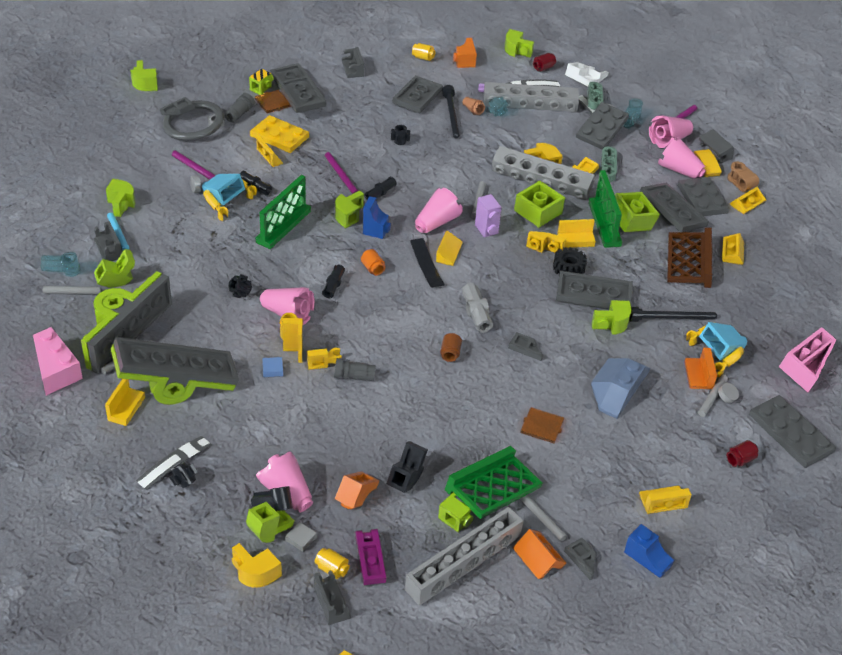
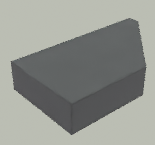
[160,97,195,115]
[508,332,543,361]
[564,538,596,580]

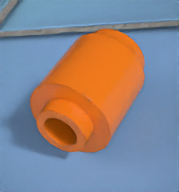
[361,249,386,276]

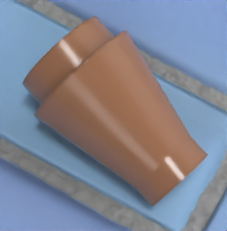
[462,97,485,115]

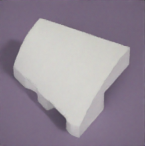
[565,62,609,86]

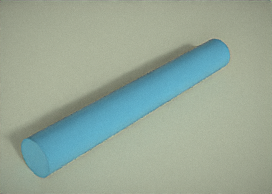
[107,213,129,251]

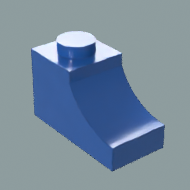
[363,196,391,239]
[624,524,674,578]

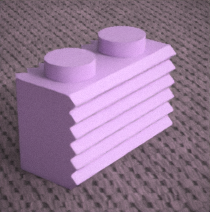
[475,194,502,237]

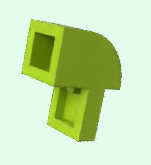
[504,29,534,58]
[130,60,158,91]
[106,179,135,217]
[335,191,364,228]
[94,249,135,288]
[591,300,631,335]
[246,502,294,543]

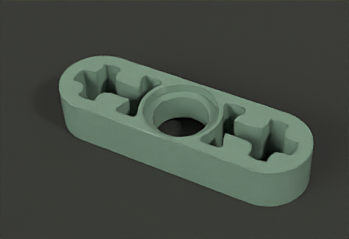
[587,82,603,110]
[601,147,617,182]

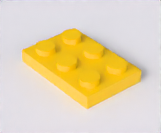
[250,115,309,153]

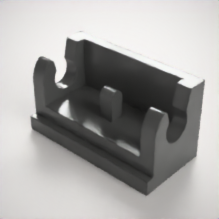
[342,47,364,78]
[699,129,734,163]
[94,221,122,261]
[314,570,351,625]

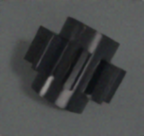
[391,125,410,145]
[228,274,252,298]
[169,461,198,488]

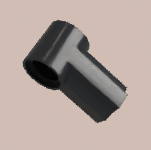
[251,486,293,511]

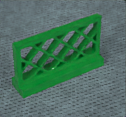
[588,170,622,248]
[255,175,311,250]
[445,446,543,519]

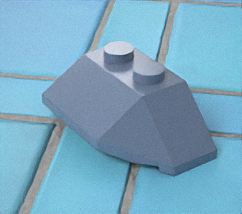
[591,358,650,419]

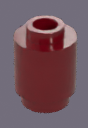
[533,53,556,72]
[726,440,759,467]

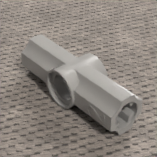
[462,283,493,333]

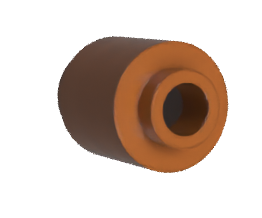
[440,333,462,362]

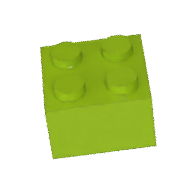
[514,181,565,228]
[615,192,660,232]

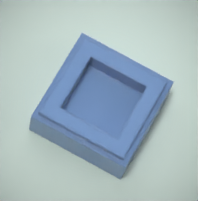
[262,357,283,377]

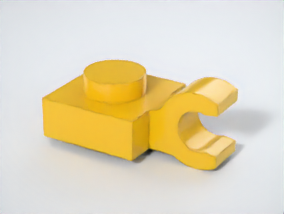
[307,348,342,370]

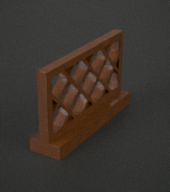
[667,228,712,288]

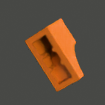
[453,38,477,68]
[335,471,380,509]

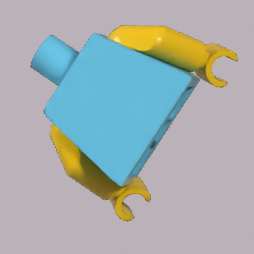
[202,174,257,221]
[686,322,747,377]

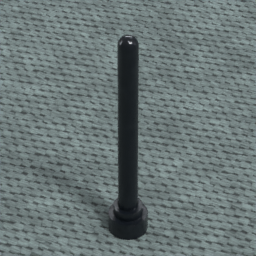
[442,85,460,139]
[629,307,717,322]

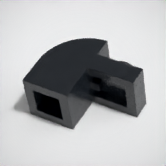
[386,441,428,493]

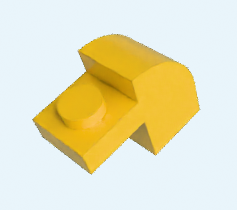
[524,143,562,164]
[231,543,282,588]

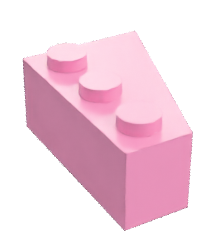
[33,327,83,396]
[779,327,836,392]

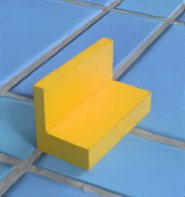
[557,219,596,248]
[282,318,303,363]
[105,379,145,426]
[639,486,692,514]

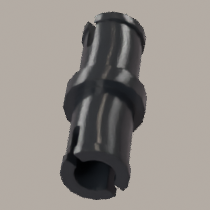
[240,170,272,196]
[364,176,397,200]
[322,264,345,298]

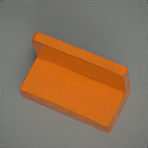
[684,348,717,389]
[513,529,566,579]

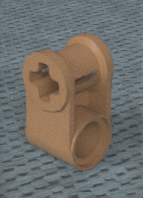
[727,161,759,192]

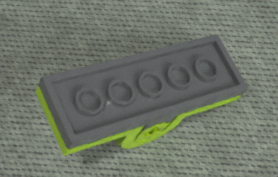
[81,271,172,374]
[111,337,239,405]

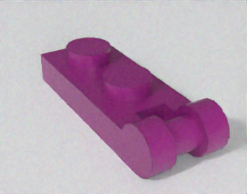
[355,529,386,585]

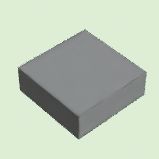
[285,522,317,552]

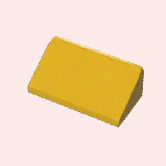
[256,135,283,167]
[729,187,766,214]
[436,231,463,266]
[722,233,744,265]

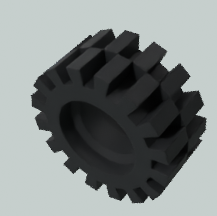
[553,247,587,274]

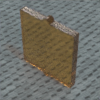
[255,90,291,113]
[520,407,564,444]

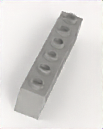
[483,82,579,112]
[492,146,595,200]
[405,507,523,606]

